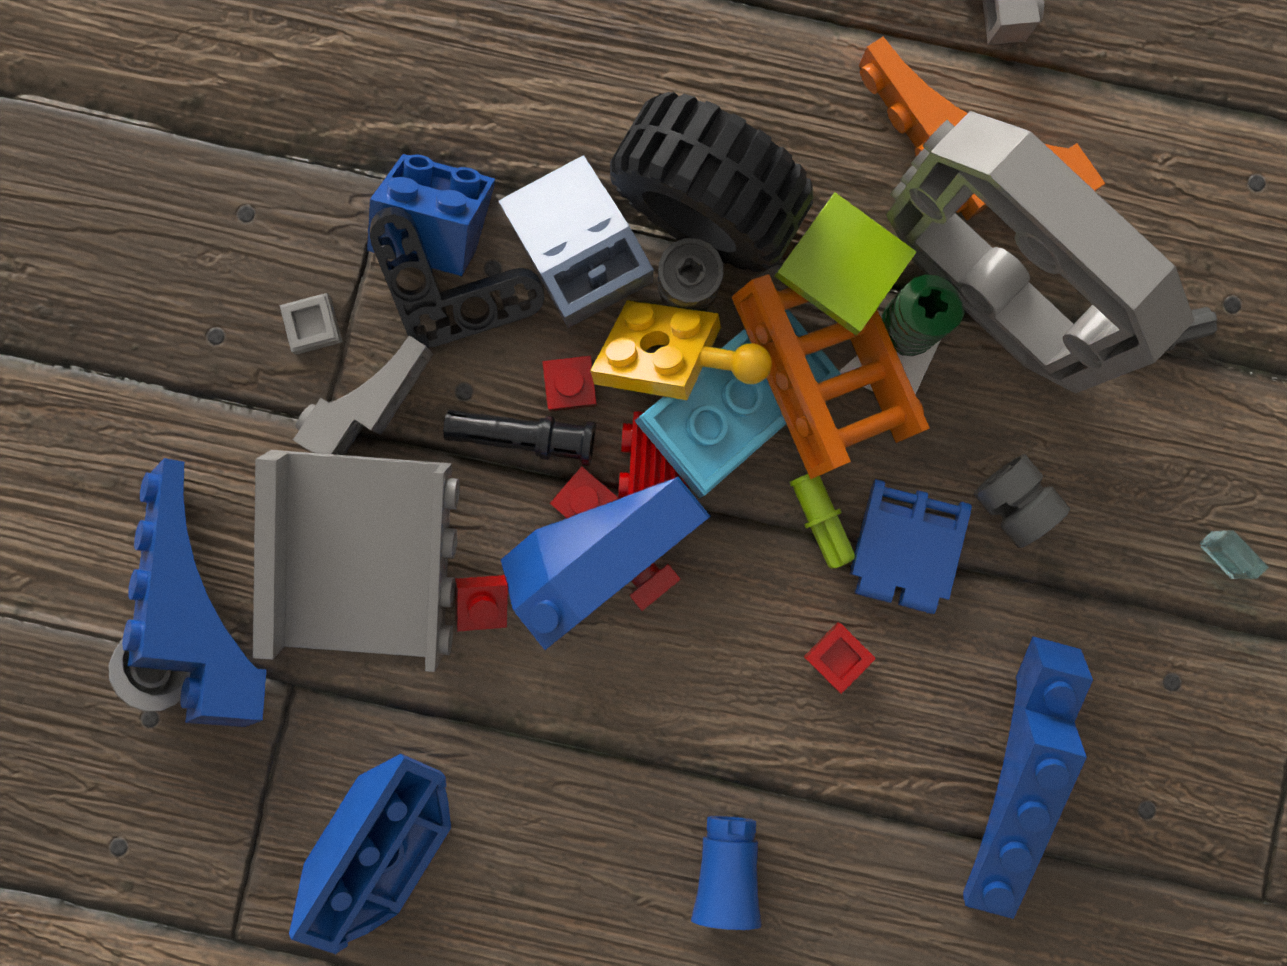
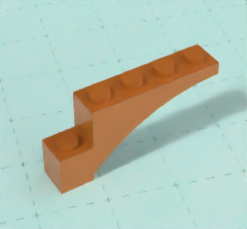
[859,36,1105,221]

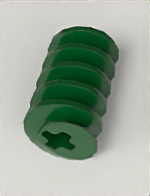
[881,274,965,356]

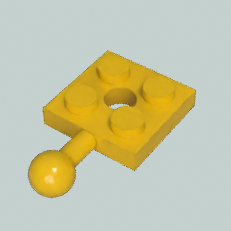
[590,300,772,400]

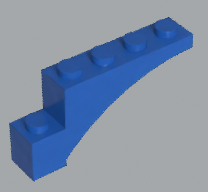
[122,458,267,727]
[963,636,1093,919]

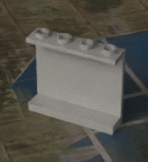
[253,450,460,672]

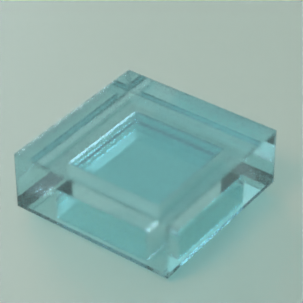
[1200,530,1269,579]

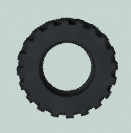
[610,92,813,272]

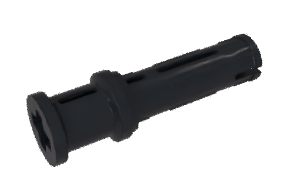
[443,409,596,466]

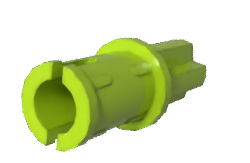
[789,474,855,569]

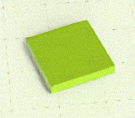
[774,192,917,335]

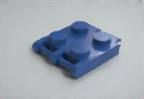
[849,479,972,614]

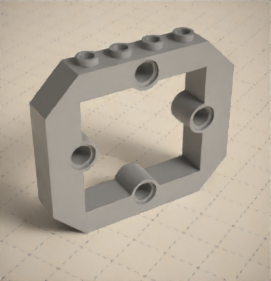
[886,111,1195,393]

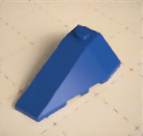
[501,477,710,650]

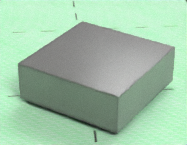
[279,293,343,355]

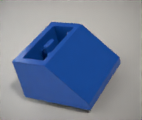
[367,154,495,276]

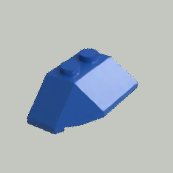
[289,754,451,954]

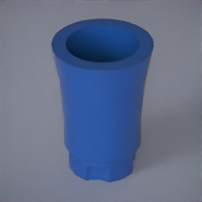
[691,816,762,930]

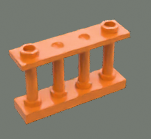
[731,274,930,479]

